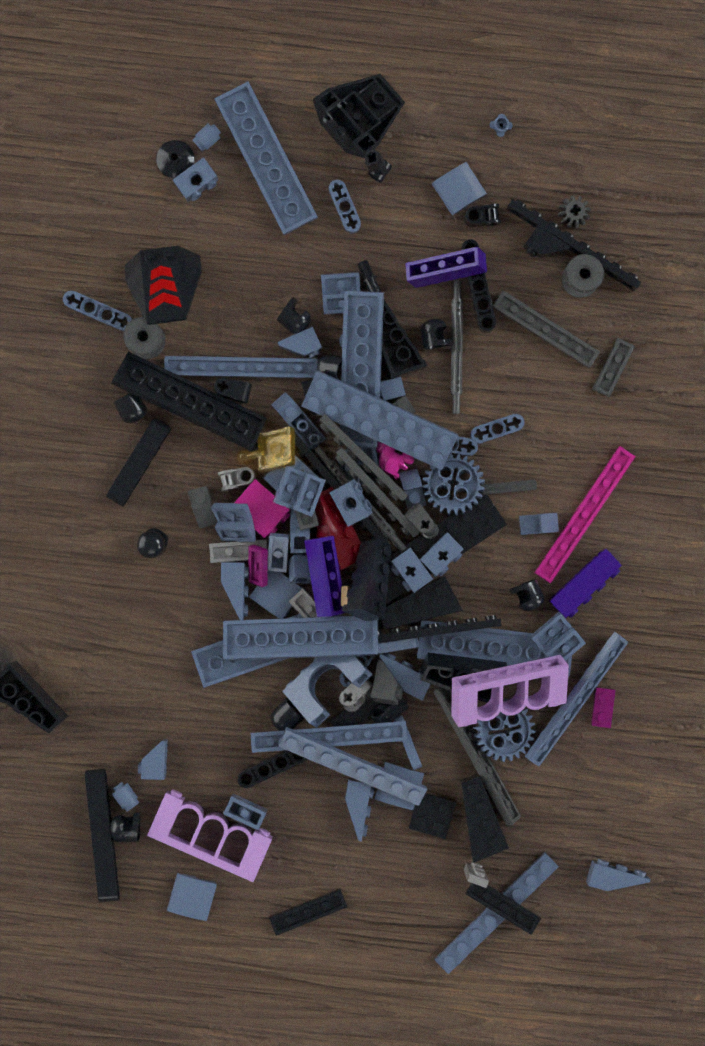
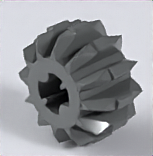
[558,195,591,229]

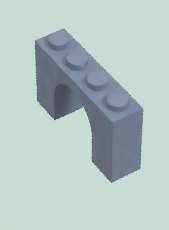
[282,656,372,728]

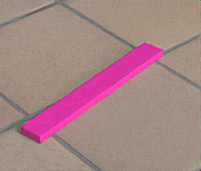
[534,446,636,584]

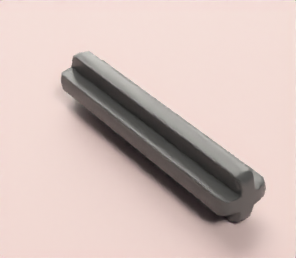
[481,479,537,495]

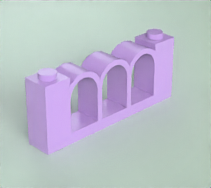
[451,655,569,727]
[147,789,273,882]

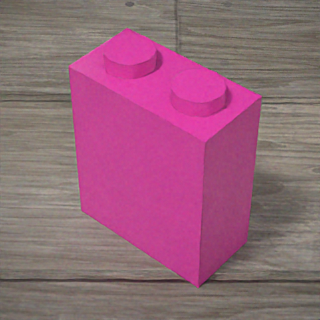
[235,479,291,538]

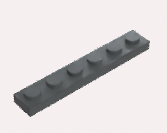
[493,291,600,369]
[319,414,408,502]
[334,447,419,537]

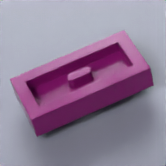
[248,545,268,587]
[591,687,616,728]

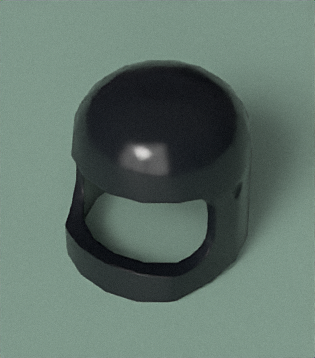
[277,297,311,334]
[420,319,453,350]
[317,354,342,379]
[113,393,147,423]
[137,528,169,558]
[509,579,544,612]
[270,698,305,731]
[110,812,141,842]

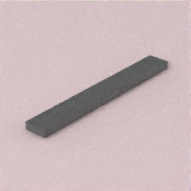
[433,687,521,827]

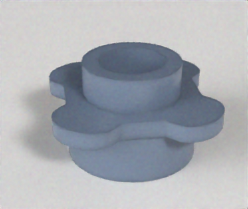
[490,114,513,137]

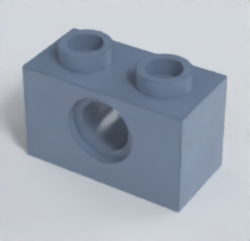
[173,157,218,202]
[330,479,373,527]
[223,793,268,830]

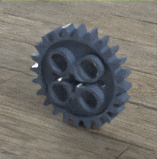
[423,453,485,516]
[473,698,536,762]

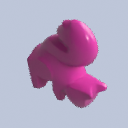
[376,441,414,480]

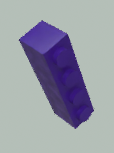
[406,247,487,288]
[304,536,346,617]
[548,549,622,618]

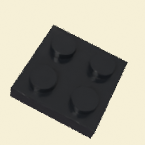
[408,793,456,840]

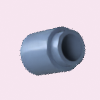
[193,123,221,152]
[112,782,139,811]

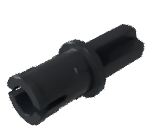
[358,260,381,292]

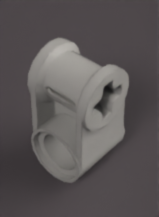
[218,467,256,491]
[339,679,373,712]

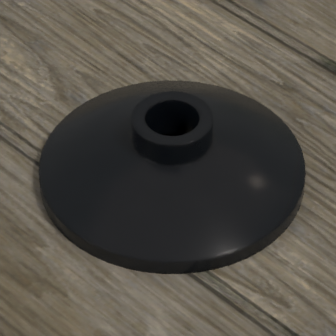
[156,140,195,178]

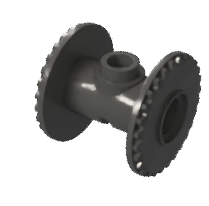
[561,254,604,298]
[123,317,166,359]

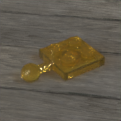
[237,426,295,472]

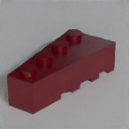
[315,487,361,570]

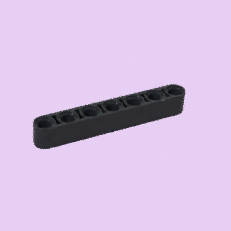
[85,768,120,903]

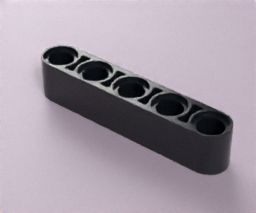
[461,239,496,334]
[106,417,172,507]
[238,750,309,788]

